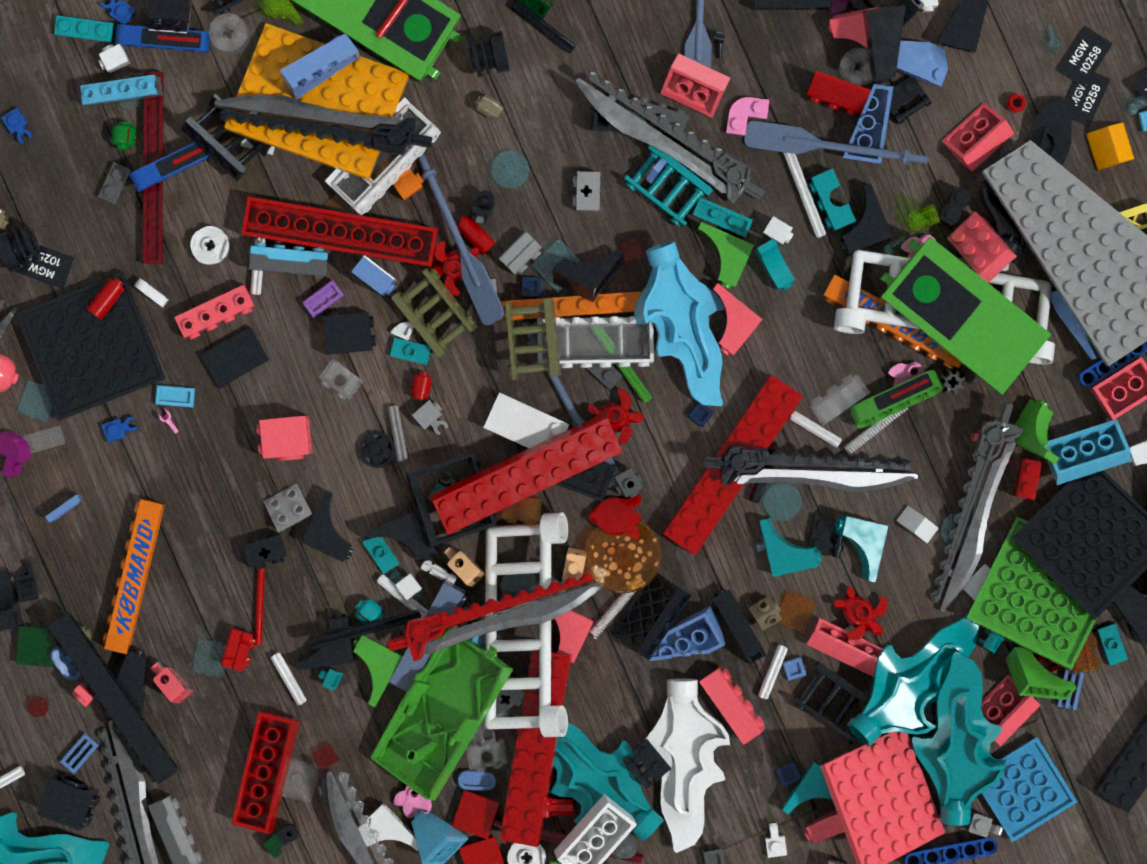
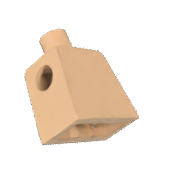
[443,546,485,588]
[561,547,587,583]

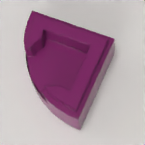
[829,0,850,15]

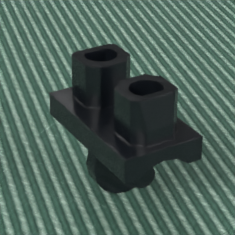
[472,190,495,224]

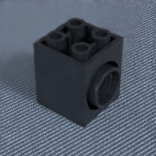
[36,774,100,831]

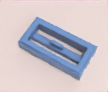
[45,494,83,522]
[1056,668,1084,710]
[60,732,100,774]

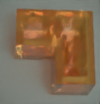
[502,497,542,526]

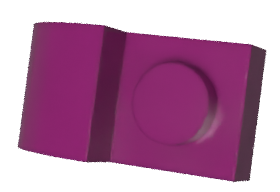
[0,431,31,477]

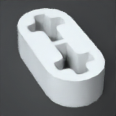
[134,278,169,307]

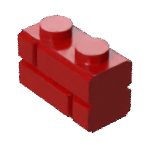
[1013,458,1042,500]
[220,627,256,672]

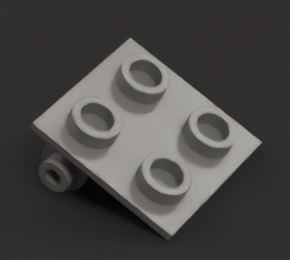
[263,483,313,533]

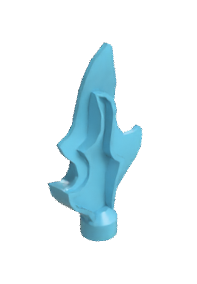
[634,241,725,406]

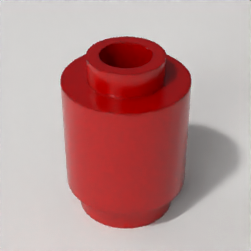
[410,372,432,400]

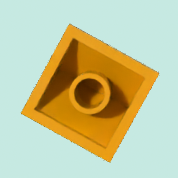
[1086,123,1134,171]

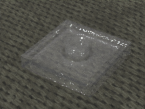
[282,758,321,803]

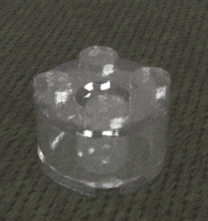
[209,13,250,54]
[838,48,872,87]

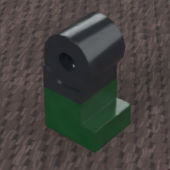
[263,824,299,859]

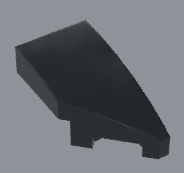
[16,562,39,603]

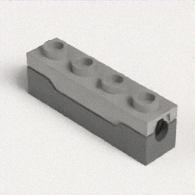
[148,795,203,864]

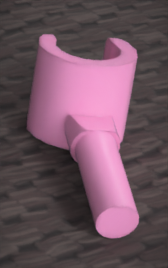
[157,408,178,434]

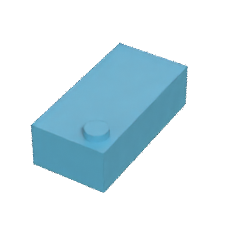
[1047,419,1131,485]

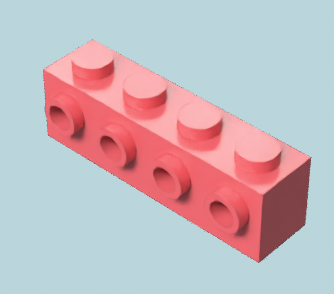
[174,285,255,340]
[806,618,883,677]
[699,666,765,745]

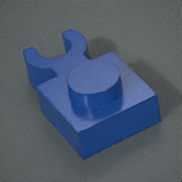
[100,0,136,25]
[1,108,33,144]
[102,417,138,443]

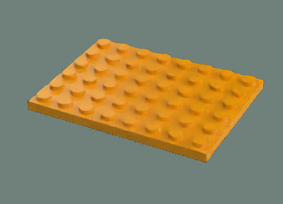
[224,23,410,180]

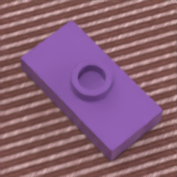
[302,280,344,318]

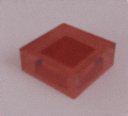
[620,238,644,262]
[313,743,340,770]

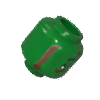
[110,121,137,151]

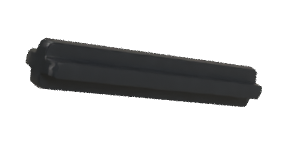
[511,0,576,53]

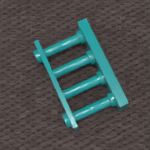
[624,145,713,227]

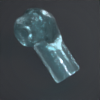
[1127,96,1147,115]

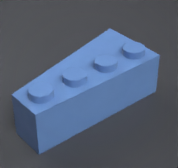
[280,33,360,100]
[843,83,894,164]

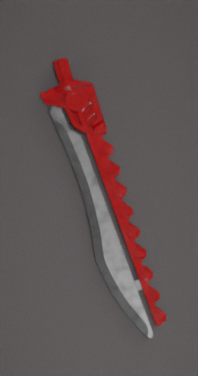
[387,572,602,662]

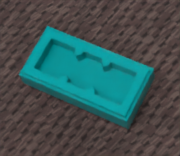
[390,337,431,365]
[362,537,400,574]
[1097,623,1128,666]

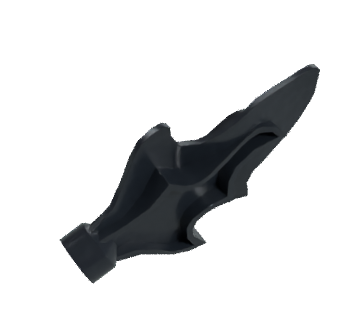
[980,99,1075,264]

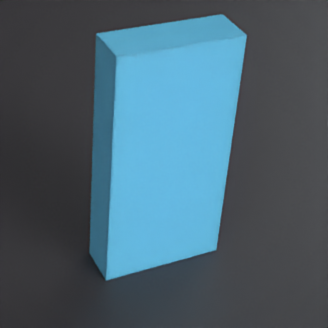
[155,385,195,408]

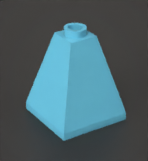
[411,810,469,864]

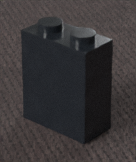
[323,312,376,355]

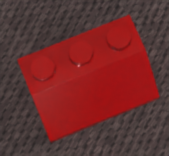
[806,71,871,117]

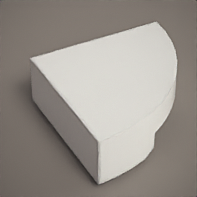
[391,322,414,341]

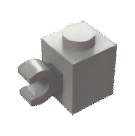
[412,400,448,435]
[966,811,1003,838]

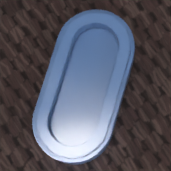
[50,646,81,681]
[458,770,496,791]

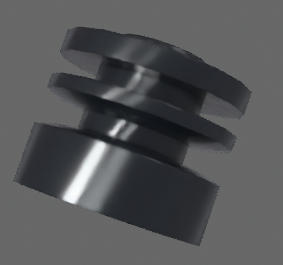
[469,31,510,77]
[0,223,42,273]

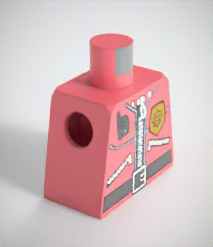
[151,661,194,704]

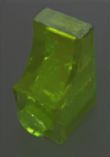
[263,0,304,27]
[907,204,940,232]

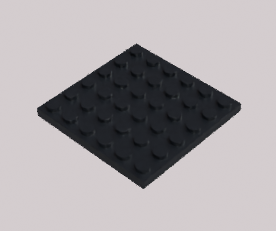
[15,272,166,421]
[1011,470,1147,621]

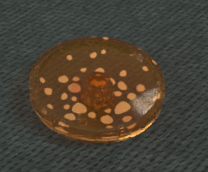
[585,521,662,593]

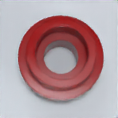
[1006,93,1026,113]

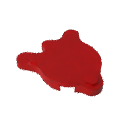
[588,494,642,540]

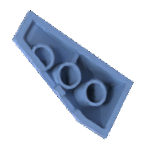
[897,41,948,87]
[1049,290,1100,360]
[650,606,725,661]

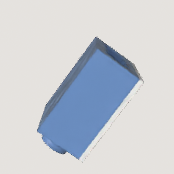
[352,255,397,297]

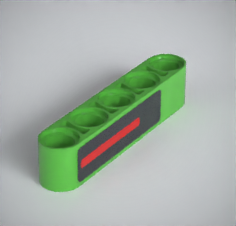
[850,370,943,428]

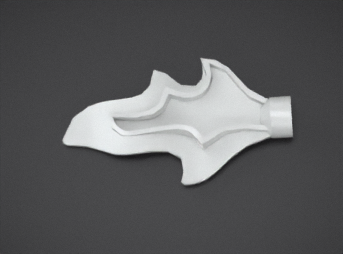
[638,678,730,853]

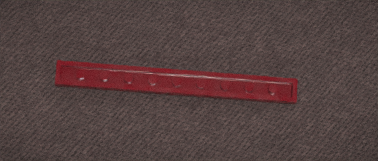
[143,72,164,264]

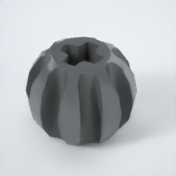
[938,368,966,396]

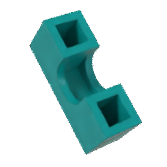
[809,168,856,232]

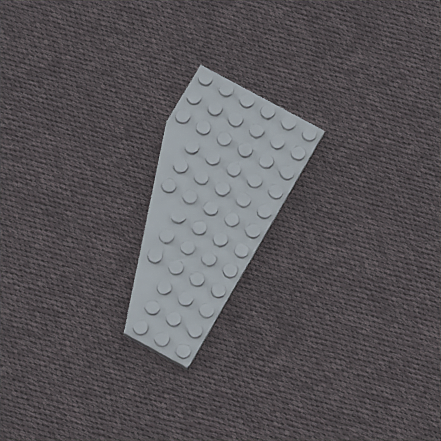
[982,140,1147,367]

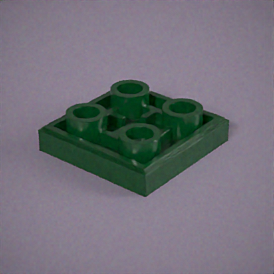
[16,626,57,667]

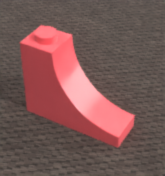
[829,7,878,49]
[712,283,763,356]
[555,610,594,663]
[804,809,844,845]

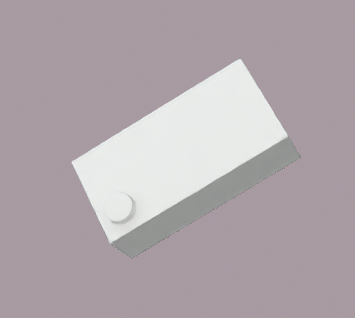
[483,393,569,448]
[554,794,637,864]

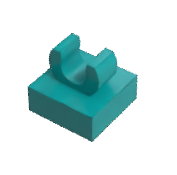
[979,629,1005,654]
[318,669,343,690]

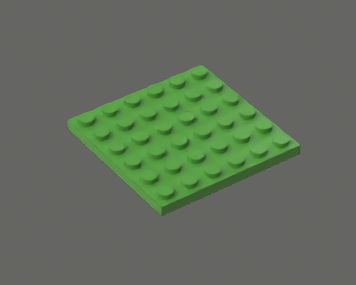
[966,516,1096,670]

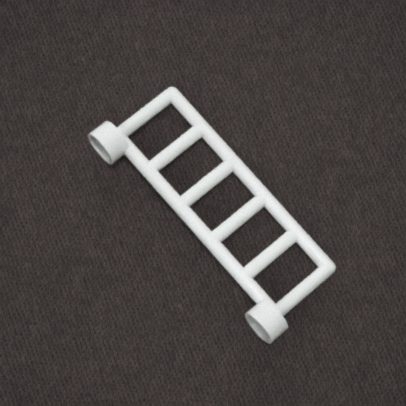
[834,250,1055,365]
[484,512,568,737]

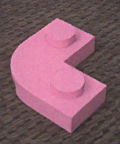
[726,97,769,136]

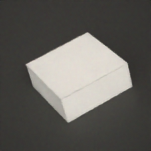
[395,573,422,600]

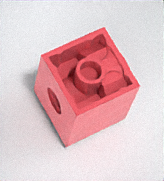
[257,416,312,461]

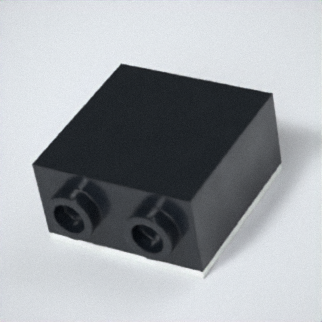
[147,0,192,33]

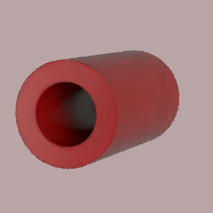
[456,215,496,256]
[86,277,125,320]

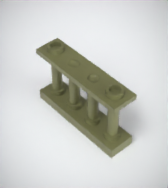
[391,267,477,358]
[503,298,561,380]

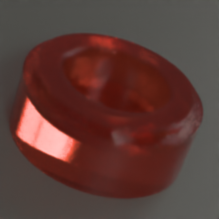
[28,698,49,717]

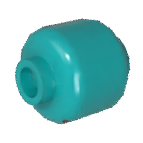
[354,598,383,624]

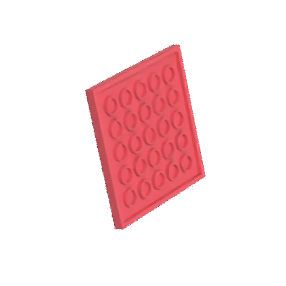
[820,731,945,864]

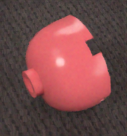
[0,354,18,392]

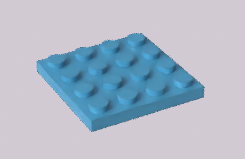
[982,736,1077,843]

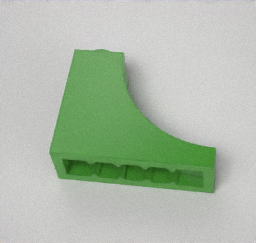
[698,222,754,290]
[1014,399,1059,465]
[352,635,403,707]
[1005,647,1076,700]

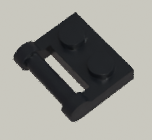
[890,77,932,125]

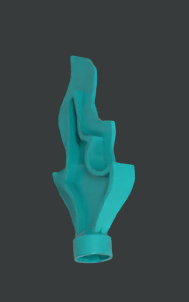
[848,613,979,747]
[912,651,1006,826]
[551,723,664,842]
[0,812,110,864]

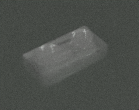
[23,425,67,454]

